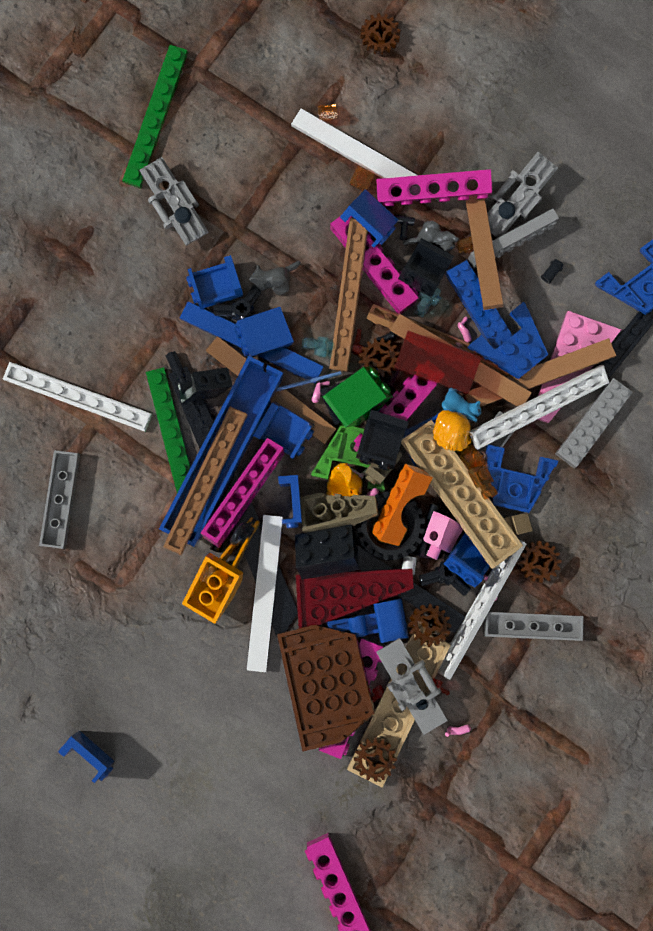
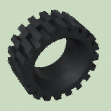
[356,492,425,560]

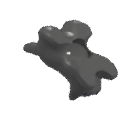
[403,220,459,252]
[249,261,301,295]

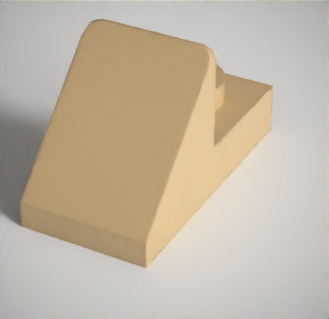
[503,513,532,535]

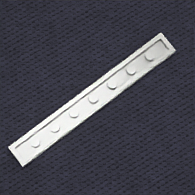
[291,109,421,195]
[3,362,152,432]
[469,365,610,449]
[247,515,283,672]
[438,540,527,680]

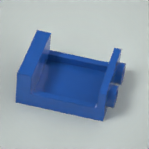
[340,189,398,248]
[186,255,243,309]
[234,307,294,357]
[253,401,314,459]
[278,475,302,528]
[444,532,490,588]
[58,731,115,783]

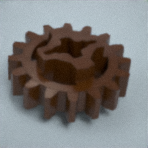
[360,13,401,55]
[359,338,400,380]
[518,541,562,583]
[408,604,451,647]
[354,736,397,782]

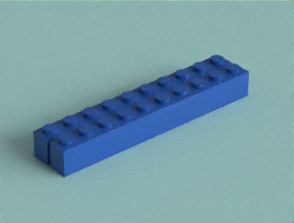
[159,356,284,548]

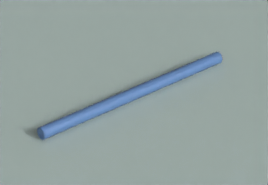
[276,371,342,392]

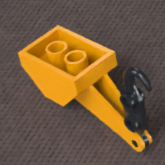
[182,517,260,624]

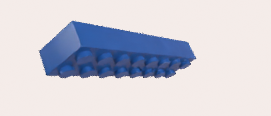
[445,260,513,349]

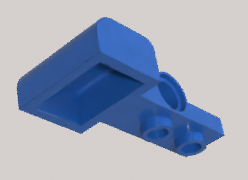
[327,598,409,643]

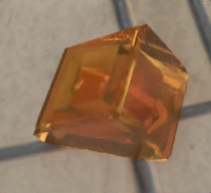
[458,444,485,474]

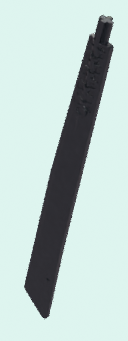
[165,351,298,636]

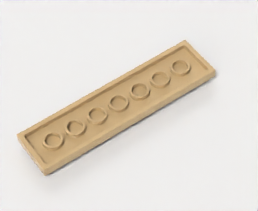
[401,420,523,569]
[347,629,450,788]

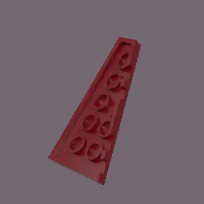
[296,568,414,629]

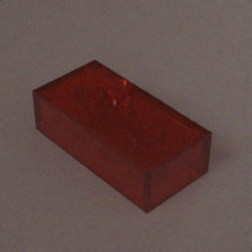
[394,331,482,395]

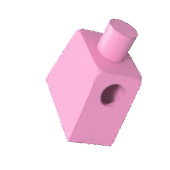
[423,511,463,560]

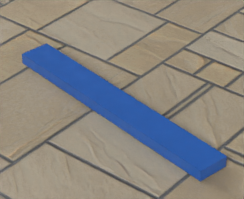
[180,302,324,384]

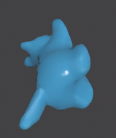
[441,375,481,423]

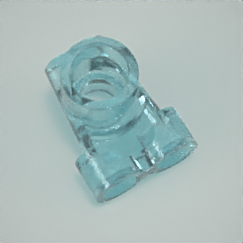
[415,288,441,317]
[302,337,333,357]

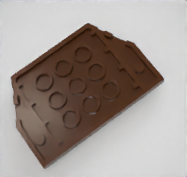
[277,625,375,752]

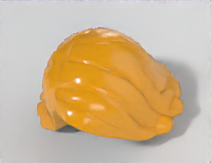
[433,410,471,451]
[326,463,363,496]

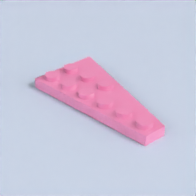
[537,311,621,423]

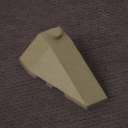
[300,493,378,533]

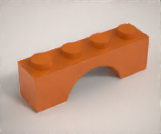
[372,464,433,546]

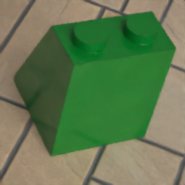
[323,367,393,428]

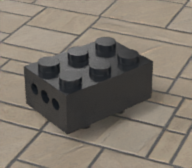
[295,524,359,580]

